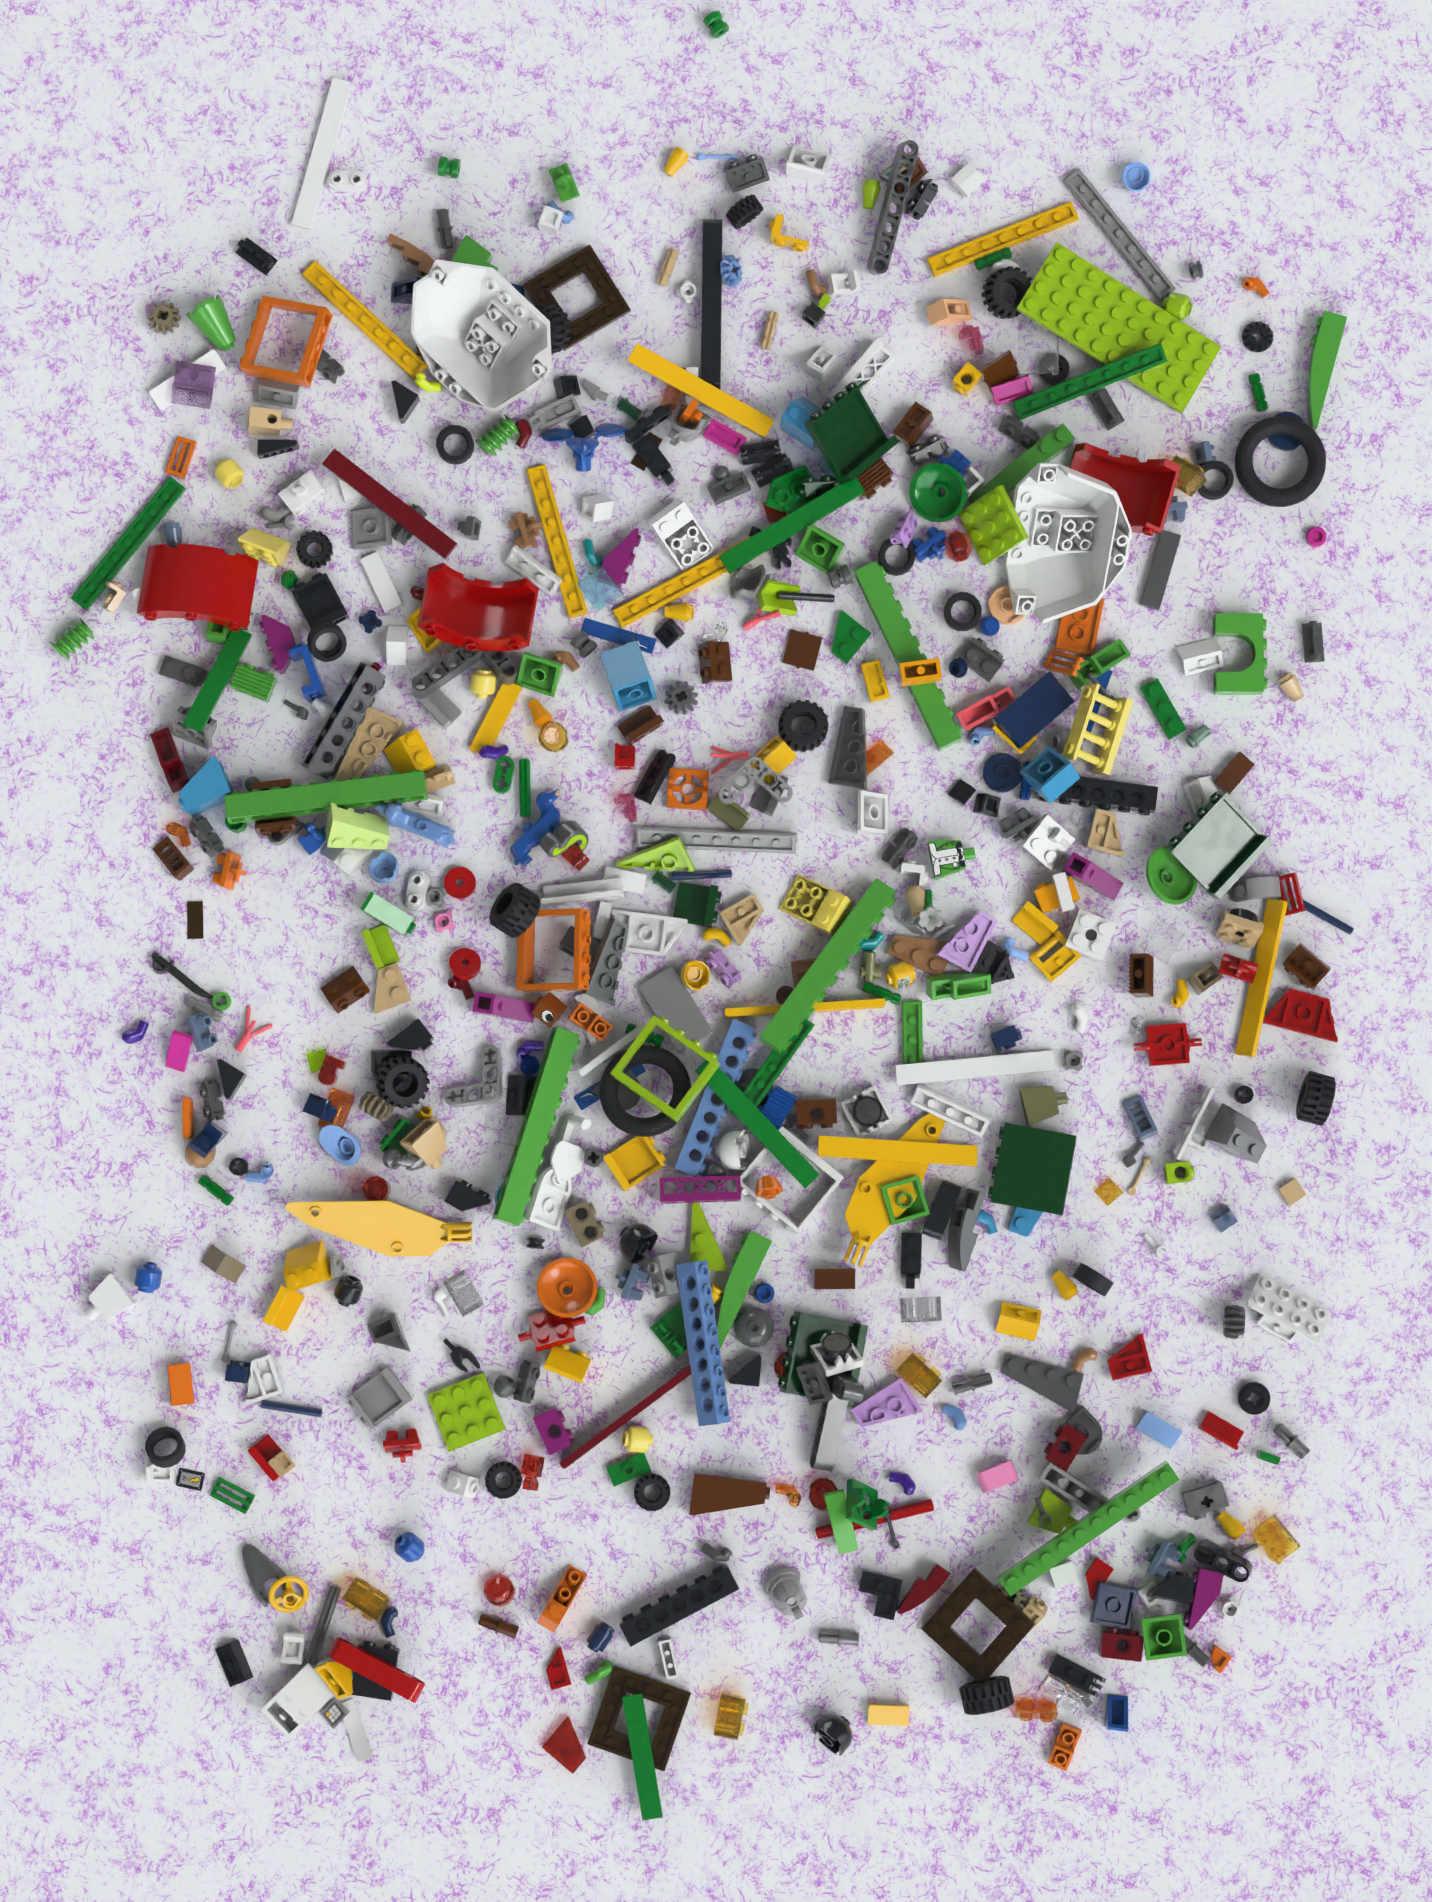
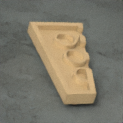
[335,707,404,781]

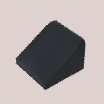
[554,375,581,399]
[569,414,595,438]
[654,619,685,649]
[948,779,976,806]
[973,793,1001,818]

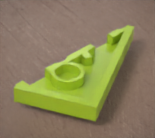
[616,836,695,872]
[690,1203,728,1271]

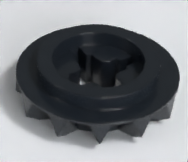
[1242,321,1273,352]
[1038,353,1069,385]
[1238,1382,1270,1415]

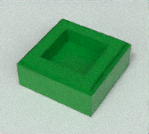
[1256,1450,1281,1465]

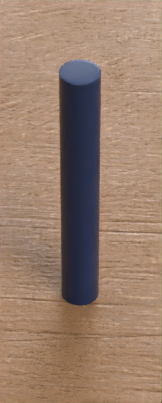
[672,870,732,880]
[1303,900,1354,935]
[261,1400,322,1417]

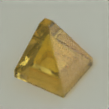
[1094,1178,1124,1206]

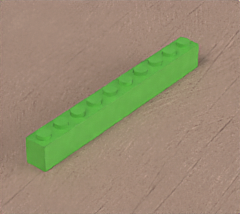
[854,561,963,751]
[224,770,428,824]
[760,878,897,1054]
[492,1027,580,1226]
[998,1460,1180,1596]

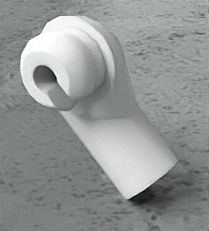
[991,259,1021,274]
[1071,1004,1089,1034]

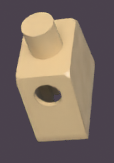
[248,406,293,436]

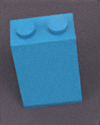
[780,396,822,451]
[600,641,657,712]
[178,756,234,817]

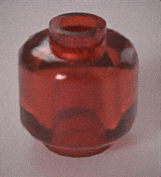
[944,531,972,562]

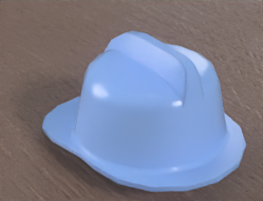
[319,1125,361,1166]

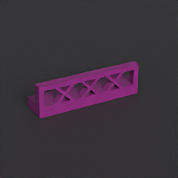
[660,1175,741,1204]

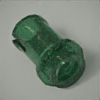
[616,397,642,421]
[651,870,677,894]

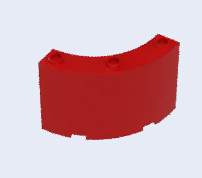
[1069,443,1181,536]
[137,544,259,631]
[417,563,539,651]

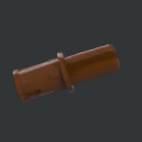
[478,1613,519,1639]

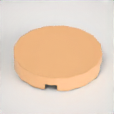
[988,585,1025,625]

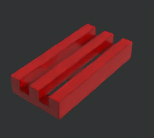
[1278,872,1305,916]

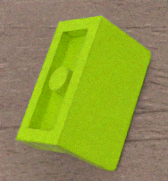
[756,580,801,616]
[361,925,400,969]

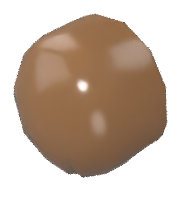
[185,1138,216,1168]

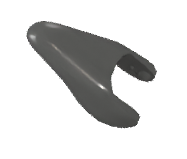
[242,1544,287,1607]

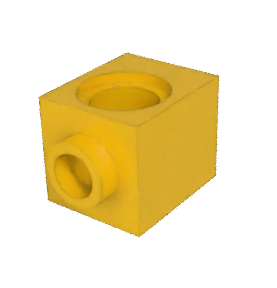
[952,362,983,397]

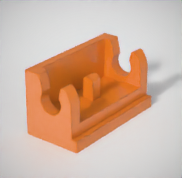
[167,1363,194,1406]

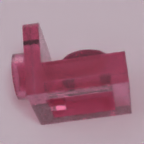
[958,325,984,356]
[614,793,638,823]

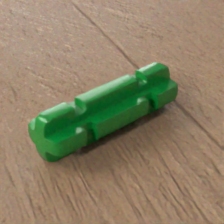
[974,247,1012,270]
[1248,373,1268,412]
[863,982,901,1005]
[625,1023,664,1047]
[198,1175,234,1206]

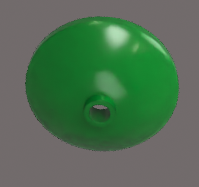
[910,463,967,522]

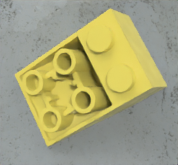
[238,528,291,568]
[779,874,854,937]

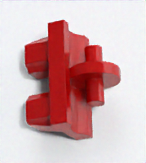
[1218,953,1259,984]
[383,1429,422,1463]

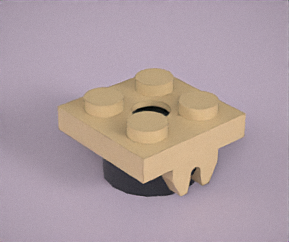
[1215,908,1264,949]

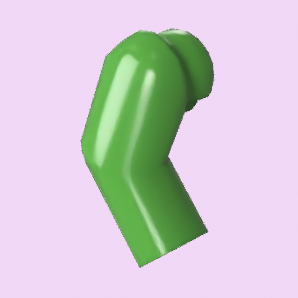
[584,1289,606,1315]
[585,1660,613,1685]

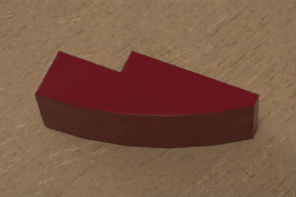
[150,727,190,793]
[896,1563,951,1614]

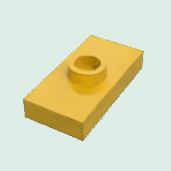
[860,659,890,703]

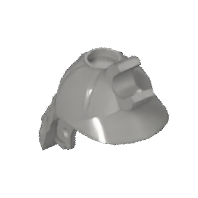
[668,404,712,446]
[729,564,778,600]
[763,1567,807,1620]

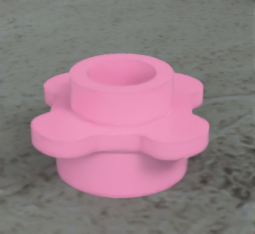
[433,911,454,933]

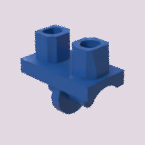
[911,526,948,563]

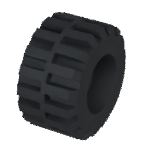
[982,266,1032,319]
[534,304,572,354]
[778,700,828,752]
[489,883,540,938]
[375,1055,430,1109]
[1296,1071,1336,1126]
[959,1676,1015,1715]

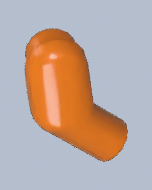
[1242,277,1270,299]

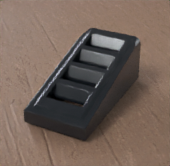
[257,440,300,459]

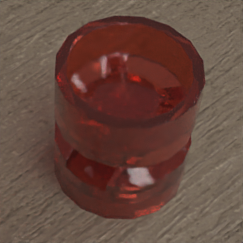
[362,1176,391,1201]

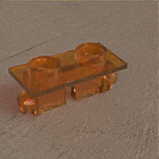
[1015,1699,1058,1722]

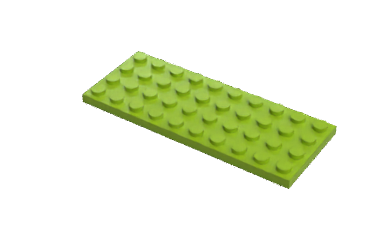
[1015,242,1221,414]

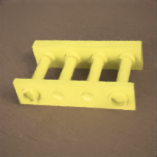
[1062,683,1133,775]

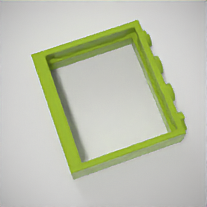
[610,1015,720,1123]

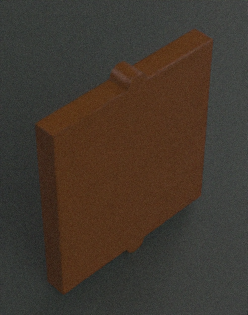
[981,350,1020,393]
[782,629,823,671]

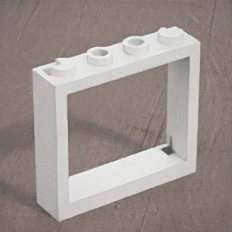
[740,1126,844,1234]

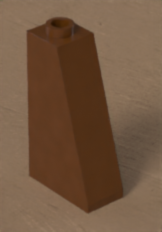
[689,1473,770,1515]

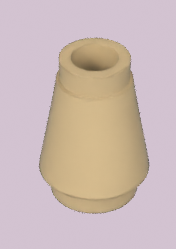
[1277,671,1304,702]
[905,886,925,917]

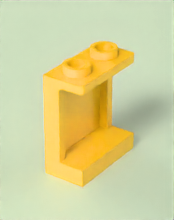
[603,1136,666,1192]

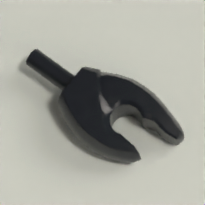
[443,1338,480,1372]

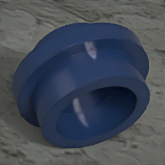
[949,658,968,678]

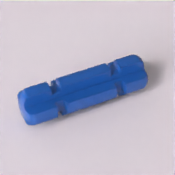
[1019,761,1032,800]

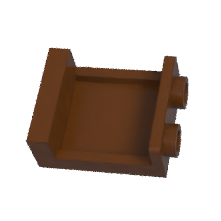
[250,778,297,836]

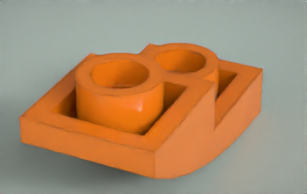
[568,1002,614,1042]
[1047,1722,1082,1771]

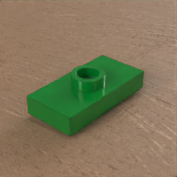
[606,1453,651,1487]

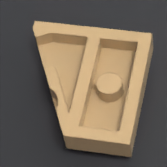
[1085,808,1124,857]
[719,893,764,947]
[374,963,411,1014]

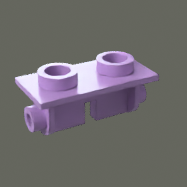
[890,509,918,549]
[703,947,741,989]

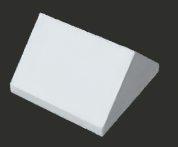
[786,146,831,184]
[857,790,888,834]

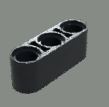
[921,1179,962,1241]
[1194,1540,1253,1582]

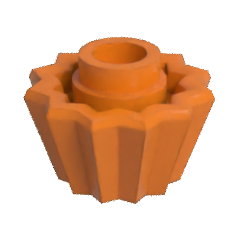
[755,1175,783,1200]

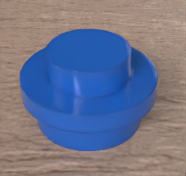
[980,616,1000,636]
[754,1283,775,1303]

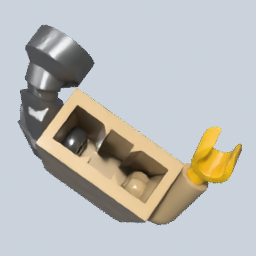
[383,1106,447,1171]

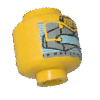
[885,961,916,990]

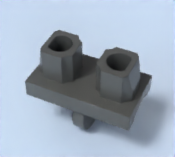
[999,807,1037,842]

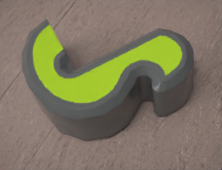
[540,821,589,857]

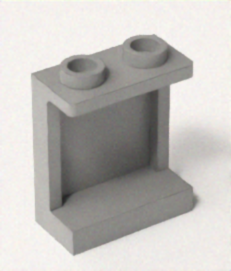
[348,1367,413,1429]

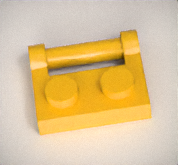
[1028,930,1082,983]

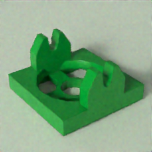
[846,1478,889,1531]

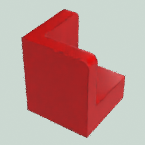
[615,743,635,770]

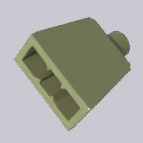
[1019,1086,1068,1127]

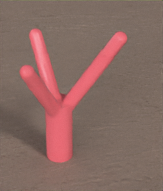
[742,606,781,631]
[710,746,749,774]
[235,1006,272,1052]

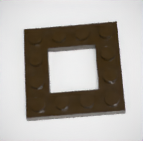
[523,245,631,351]
[921,1568,1036,1683]
[587,1665,691,1771]

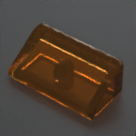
[661,367,686,410]
[866,739,894,777]
[318,1088,355,1129]

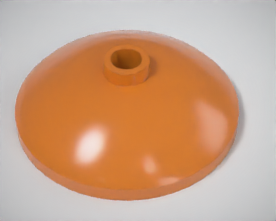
[537,1258,597,1318]

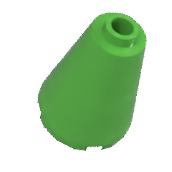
[186,294,236,352]

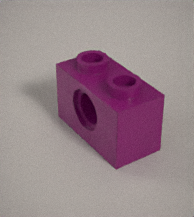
[533,1407,574,1455]

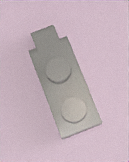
[527,394,582,431]

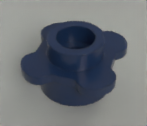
[359,610,382,634]

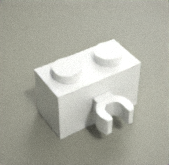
[278,470,326,517]

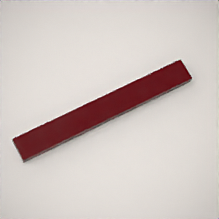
[322,448,458,560]
[559,1365,691,1469]

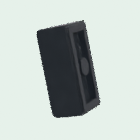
[215,1640,253,1687]

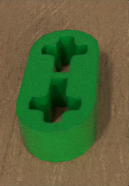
[493,756,515,794]

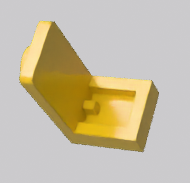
[769,214,809,252]

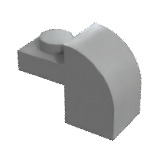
[1233,877,1281,902]

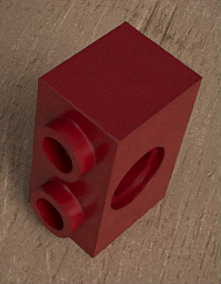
[1044,1422,1087,1472]
[1098,1628,1144,1662]

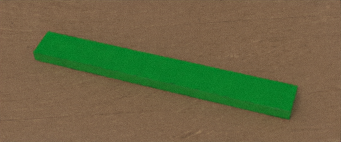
[1012,343,1168,421]
[71,477,186,611]
[719,478,865,574]
[695,1061,820,1188]

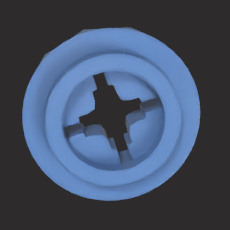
[720,255,743,287]

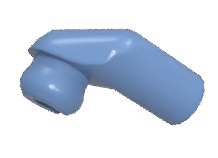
[547,201,574,224]
[968,725,995,746]
[246,1163,274,1183]
[941,1403,967,1430]

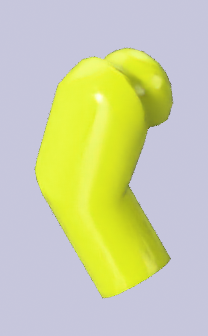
[414,373,442,392]

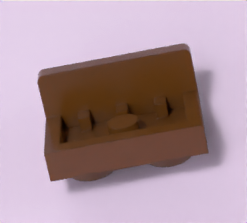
[698,641,732,684]
[1283,943,1331,990]
[320,966,370,1013]

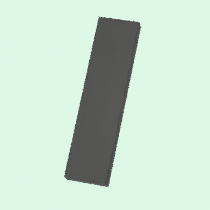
[1140,530,1181,611]

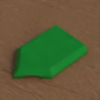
[765,465,819,514]

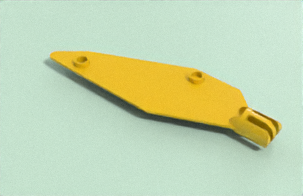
[843,1113,946,1267]
[286,1200,472,1256]

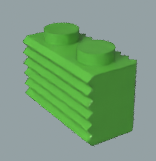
[230,663,277,703]

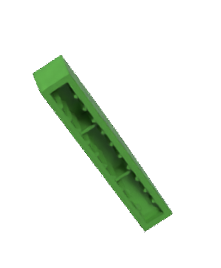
[1307,311,1347,431]
[969,423,1075,504]
[717,1231,772,1349]

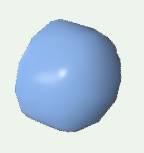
[1121,162,1150,192]
[368,851,399,883]

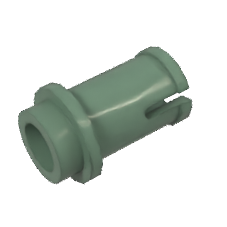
[1185,724,1212,748]

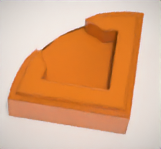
[1211,1644,1232,1674]

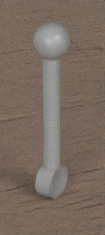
[221,1321,237,1363]

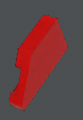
[1085,1557,1114,1600]
[546,1647,571,1690]

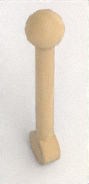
[1128,1157,1151,1195]

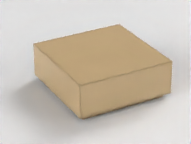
[1278,1178,1306,1206]
[268,1450,296,1478]

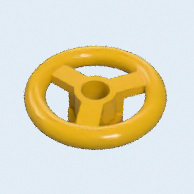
[268,1576,309,1613]

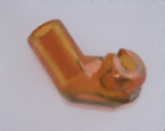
[166,822,191,848]
[775,1483,801,1507]

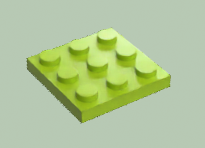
[958,485,1029,566]
[427,1373,506,1452]

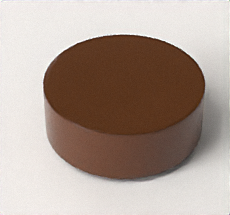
[776,986,794,1005]

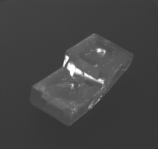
[484,1087,507,1131]
[1038,1673,1084,1714]

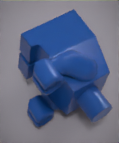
[938,449,972,478]
[297,822,326,855]

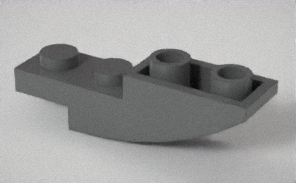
[948,1188,985,1272]

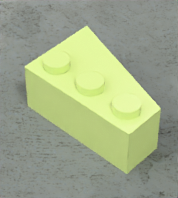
[325,802,389,850]

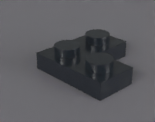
[858,1570,903,1620]

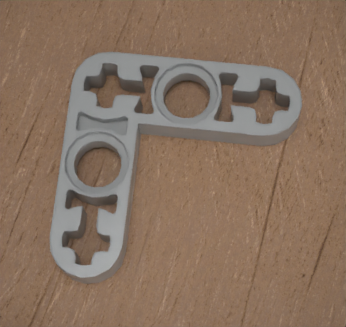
[718,757,793,805]
[444,1045,503,1108]

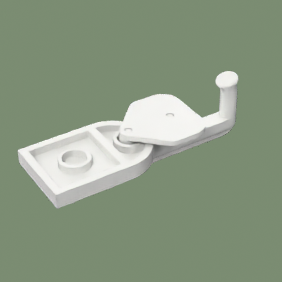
[525,1115,591,1231]

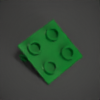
[650,1302,688,1359]

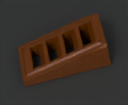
[153,836,194,881]

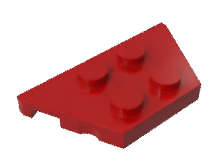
[1263,989,1338,1043]

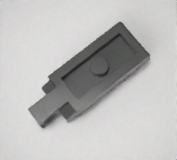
[159,655,208,687]

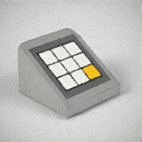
[321,1698,350,1729]

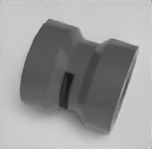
[827,565,853,589]
[570,630,598,658]

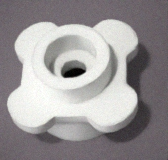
[677,280,700,304]
[1218,1597,1242,1621]

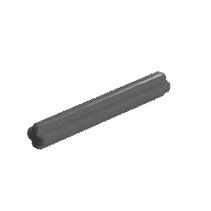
[305,1585,341,1665]

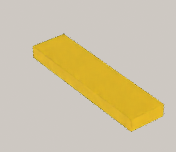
[469,683,523,754]

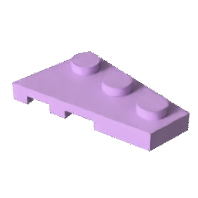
[935,911,998,973]
[851,1377,923,1427]

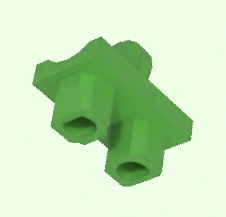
[549,163,580,203]

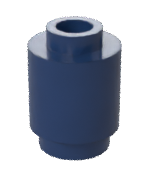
[586,1621,615,1653]

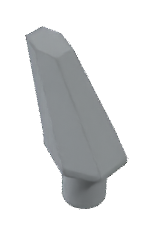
[582,378,608,401]
[1065,1683,1094,1709]

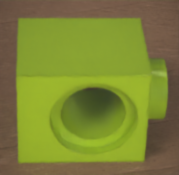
[1163,1161,1195,1185]

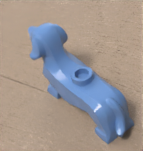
[376,801,455,848]

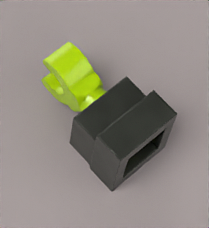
[802,293,831,329]

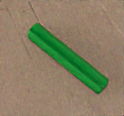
[519,759,531,818]

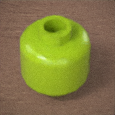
[1162,292,1193,320]

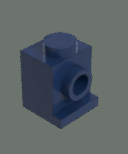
[990,1025,1023,1053]
[303,1093,338,1123]
[225,1360,251,1383]

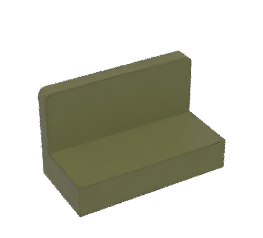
[707,791,750,830]

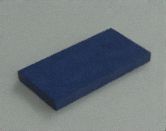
[993,671,1075,749]

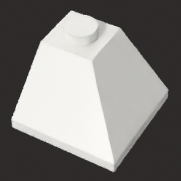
[321,845,375,877]

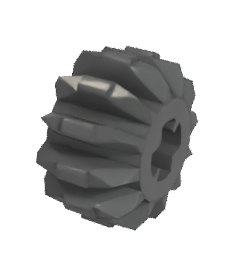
[665,681,698,715]
[1223,1305,1245,1339]

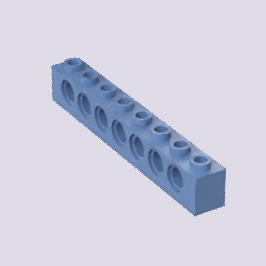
[674,1019,757,1177]
[676,1260,730,1426]

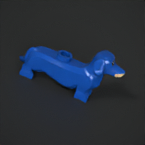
[510,789,561,867]

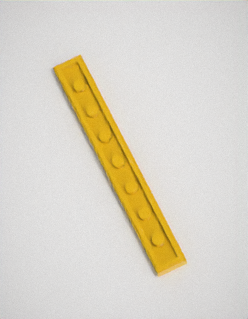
[927,201,1079,278]
[302,261,428,380]
[627,343,774,438]
[526,464,588,619]
[612,536,751,628]
[1235,899,1288,1058]
[725,998,885,1018]
[817,1136,977,1167]

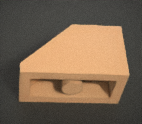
[926,298,973,327]

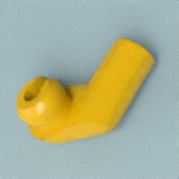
[702,927,732,948]
[1171,979,1189,1008]

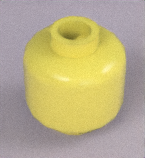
[215,459,244,489]
[470,669,496,698]
[622,1426,653,1453]

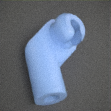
[1002,937,1029,962]

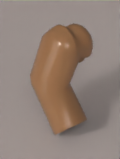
[806,269,827,297]
[551,651,580,672]
[1071,1348,1098,1372]

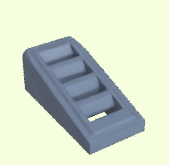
[1122,1095,1158,1141]

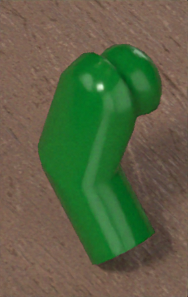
[1177,1533,1197,1563]

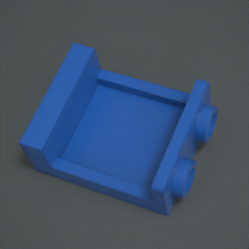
[288,643,327,702]

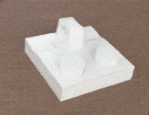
[1020,814,1075,870]

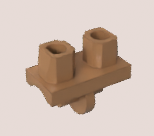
[508,511,543,549]

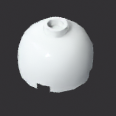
[716,1130,751,1170]

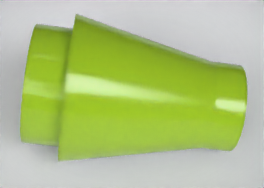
[862,179,881,210]

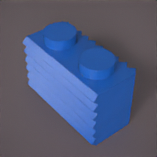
[758,1085,797,1130]

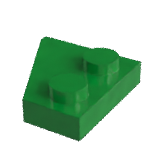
[831,610,871,665]

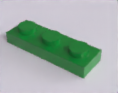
[1140,678,1187,740]

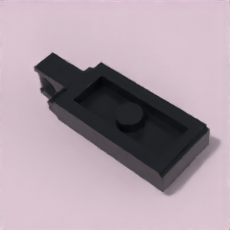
[632,434,675,487]
[900,1233,922,1289]

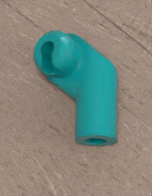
[583,539,603,567]
[860,931,885,951]

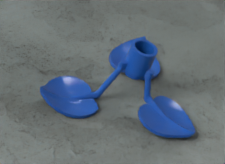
[539,423,629,472]

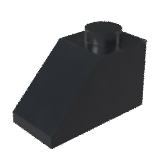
[387,1019,434,1051]
[1146,1572,1195,1603]

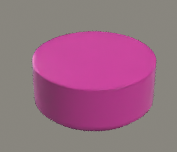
[1306,527,1327,548]

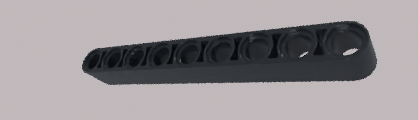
[701,219,722,389]

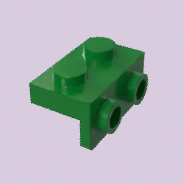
[379,1118,416,1156]

